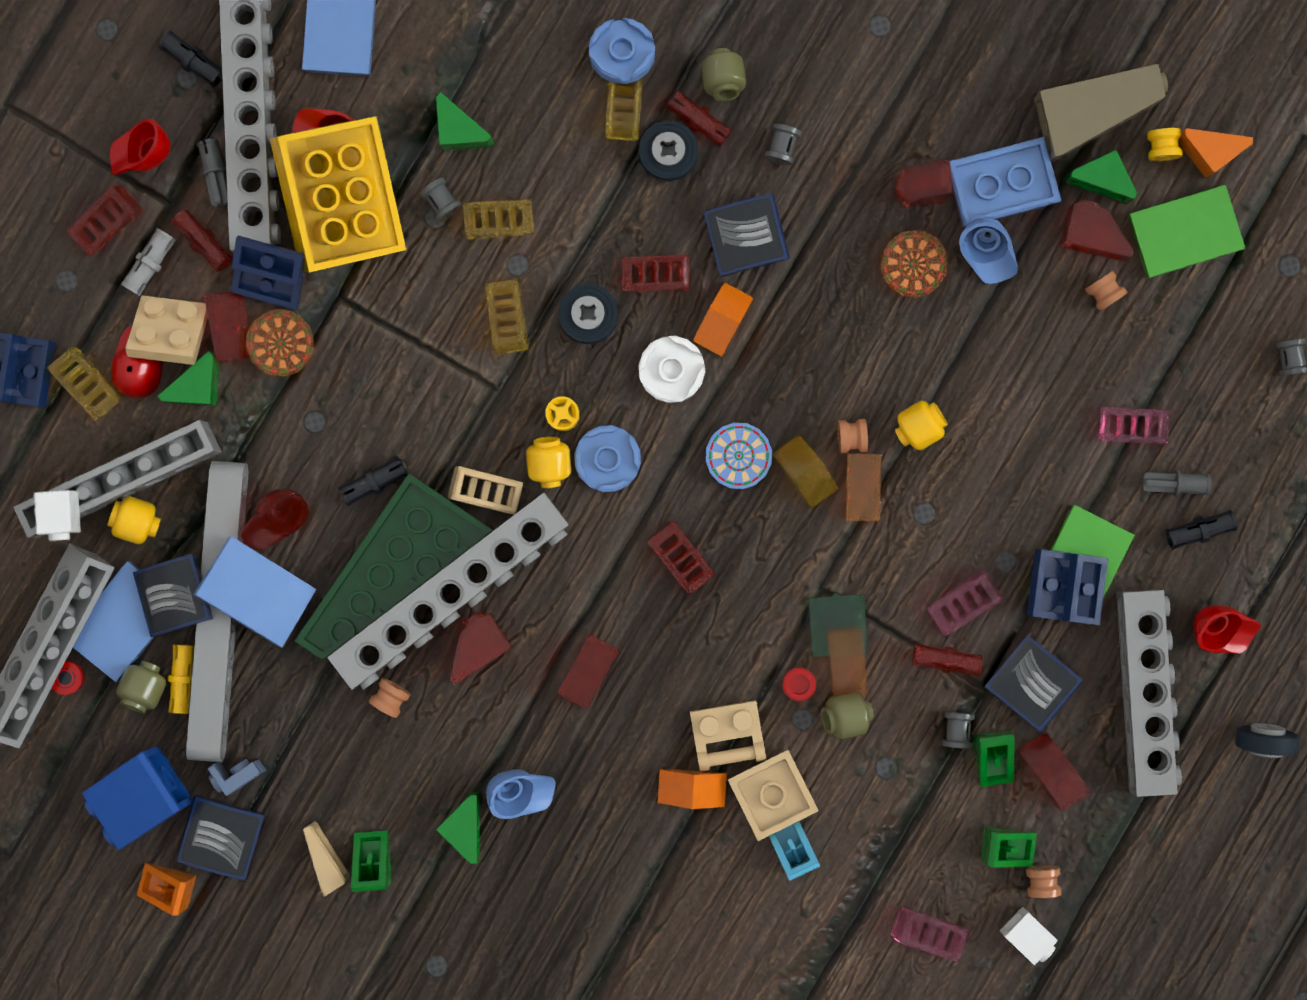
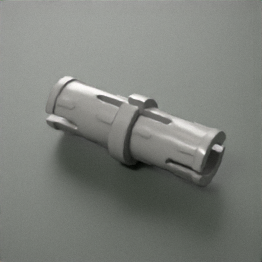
[121,228,176,296]

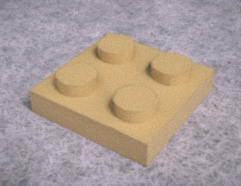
[126,295,210,365]
[728,750,819,841]

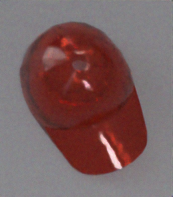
[240,488,309,550]

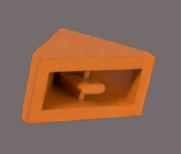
[1178,128,1253,178]
[692,282,754,357]
[658,769,727,809]
[137,863,197,916]

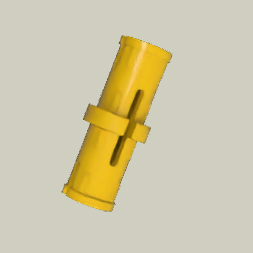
[168,644,195,714]

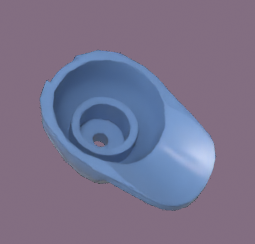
[959,217,1018,284]
[486,769,556,819]

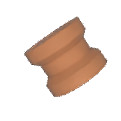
[1084,271,1128,312]
[837,419,868,454]
[368,678,411,718]
[1026,865,1062,898]

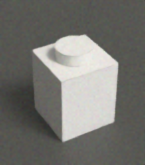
[34,490,81,541]
[1000,907,1058,965]

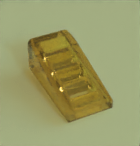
[605,77,643,141]
[463,200,534,239]
[485,279,529,354]
[47,347,122,421]

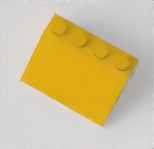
[269,116,406,272]

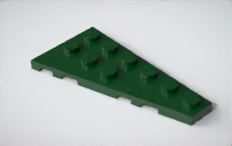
[295,473,493,660]

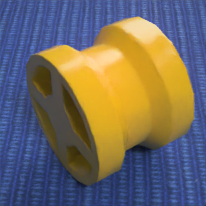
[1147,128,1183,161]
[546,397,580,431]

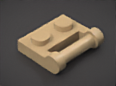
[690,700,766,772]

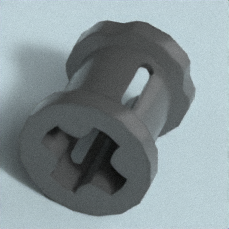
[764,124,802,166]
[419,177,463,223]
[1275,338,1307,377]
[942,712,975,749]

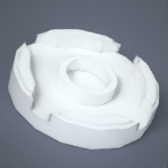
[638,336,705,403]

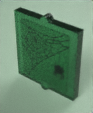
[808,593,868,658]

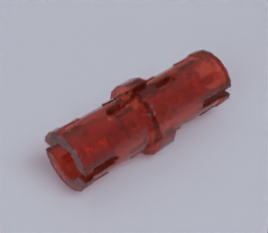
[666,90,732,147]
[171,209,233,272]
[912,644,983,677]

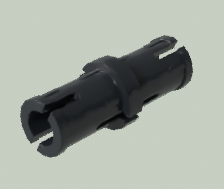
[158,31,223,88]
[338,456,408,506]
[1165,510,1238,550]

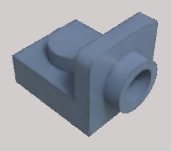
[208,759,266,796]

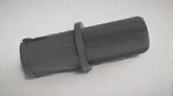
[197,139,228,207]
[1141,470,1212,496]

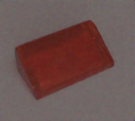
[204,292,253,363]
[557,634,619,709]

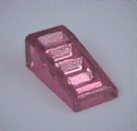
[1099,407,1170,444]
[926,569,1003,636]
[891,906,969,962]

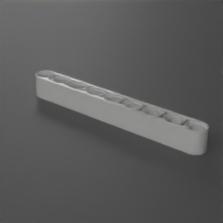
[186,461,248,763]

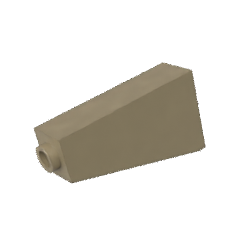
[1034,64,1168,162]

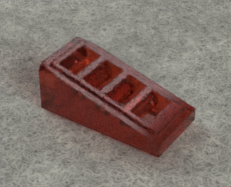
[67,185,143,256]
[622,255,689,292]
[647,521,715,595]

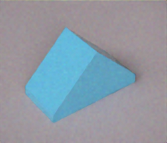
[769,821,820,881]

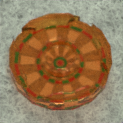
[880,230,948,298]
[246,309,314,377]

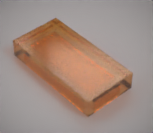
[845,453,881,521]
[827,626,867,697]

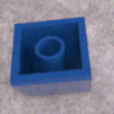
[82,745,193,850]

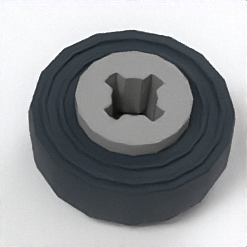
[638,120,699,182]
[558,283,618,344]
[1235,723,1299,758]

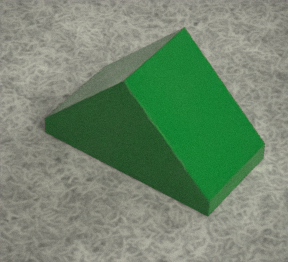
[436,92,494,151]
[1064,150,1137,204]
[158,351,220,406]
[972,730,1015,787]
[436,792,480,864]
[980,826,1037,868]
[351,830,392,892]

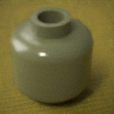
[701,48,747,101]
[116,661,167,714]
[821,692,874,740]

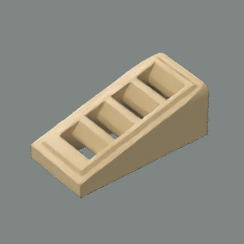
[447,466,524,515]
[303,821,351,896]

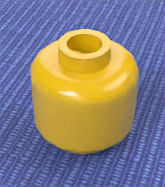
[895,400,948,450]
[526,437,571,488]
[107,496,161,545]

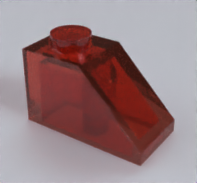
[896,158,953,207]
[1060,200,1134,262]
[450,611,513,685]
[1018,732,1091,812]

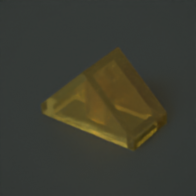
[772,435,839,509]

